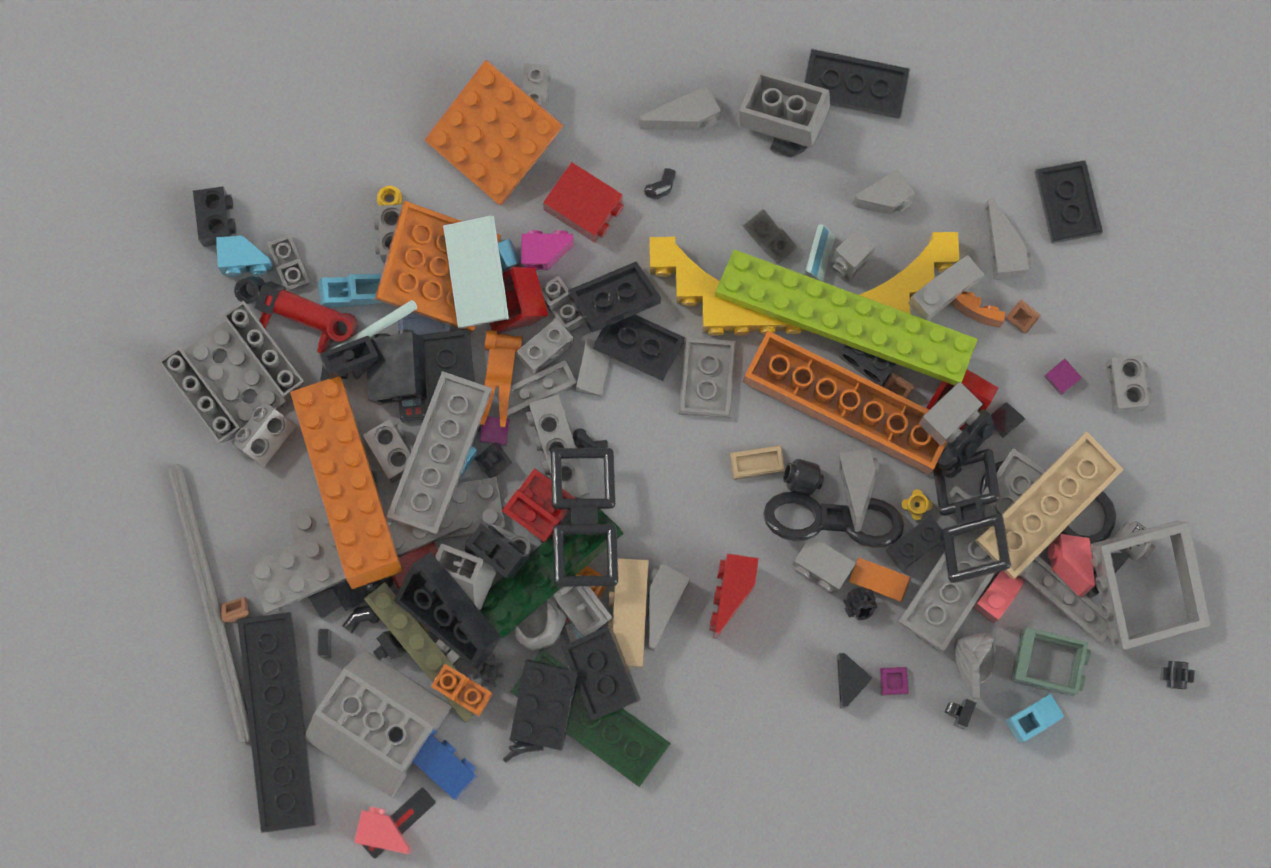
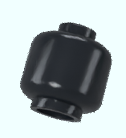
[783,459,824,496]

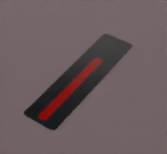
[362,787,436,859]

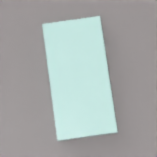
[443,216,509,328]

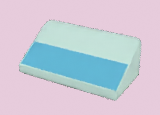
[804,224,835,282]

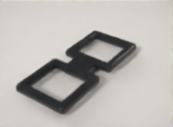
[551,448,619,587]
[933,449,1011,583]

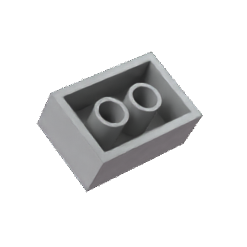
[739,69,830,148]

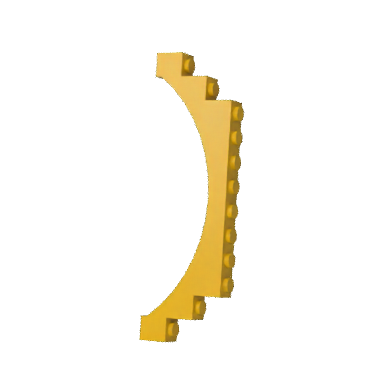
[649,232,959,336]

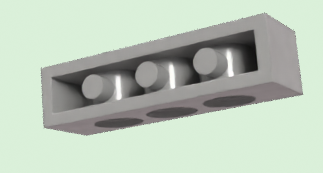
[526,394,590,499]

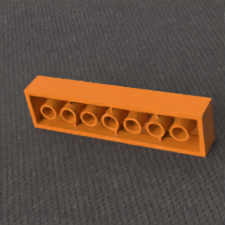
[743,331,948,475]
[290,376,403,589]

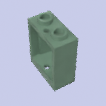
[1010,627,1091,696]

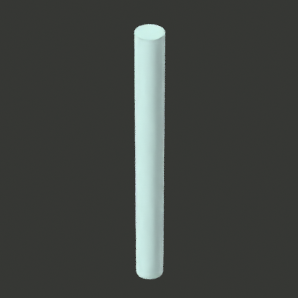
[332,300,417,349]

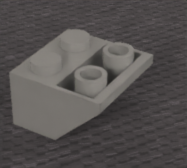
[436,543,497,610]

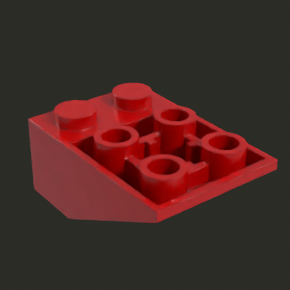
[709,553,759,639]

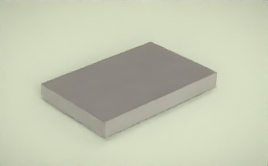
[679,337,736,418]

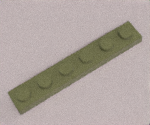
[364,582,476,723]

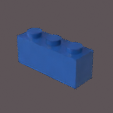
[397,729,477,800]

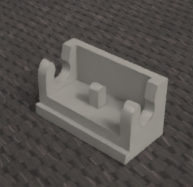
[552,575,613,637]

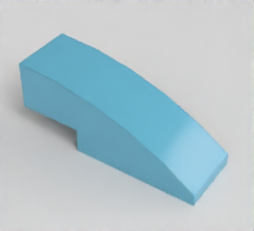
[318,274,384,308]

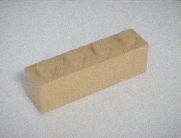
[608,559,648,669]

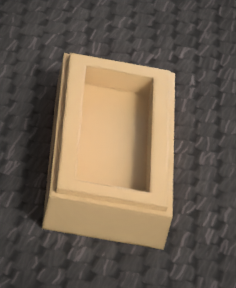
[729,445,785,480]

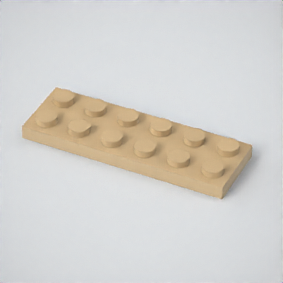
[975,432,1124,579]

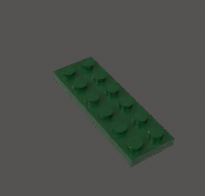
[480,509,624,638]
[510,649,671,787]

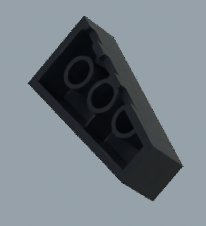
[394,552,501,668]

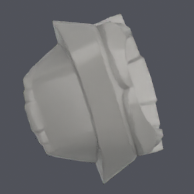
[515,596,567,650]
[955,633,996,699]

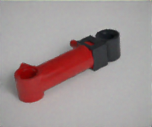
[234,275,359,354]

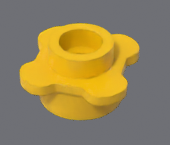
[901,489,933,521]

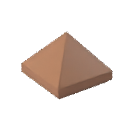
[1006,299,1041,334]
[884,372,915,399]
[221,597,249,623]

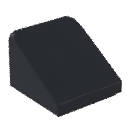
[991,402,1025,438]

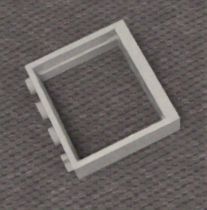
[1090,521,1211,650]

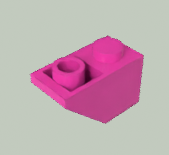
[521,230,574,270]

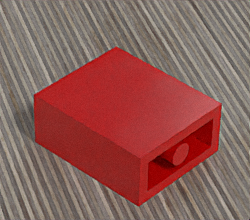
[543,162,624,243]

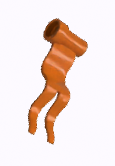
[480,330,522,428]

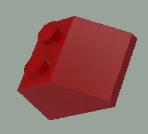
[490,267,549,334]
[926,369,999,431]

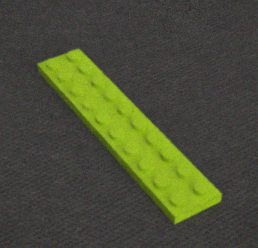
[715,249,978,386]

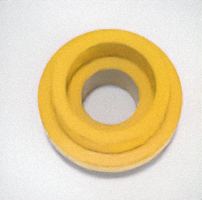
[377,186,403,206]

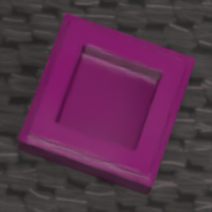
[1044,359,1082,395]
[480,416,510,446]
[879,667,909,695]

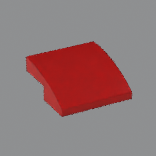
[502,468,577,542]

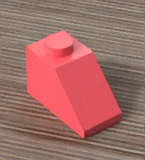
[1048,534,1095,597]
[973,571,1025,623]
[354,807,411,854]

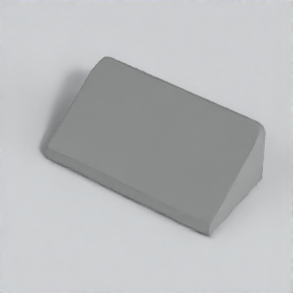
[576,339,610,397]

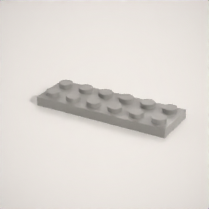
[386,371,492,536]

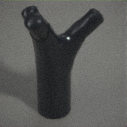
[503,739,544,763]

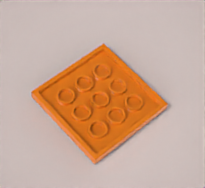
[424,60,564,205]
[375,201,501,332]

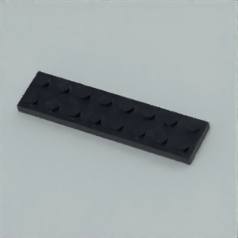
[237,612,316,833]

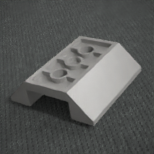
[158,300,305,444]
[305,649,452,798]

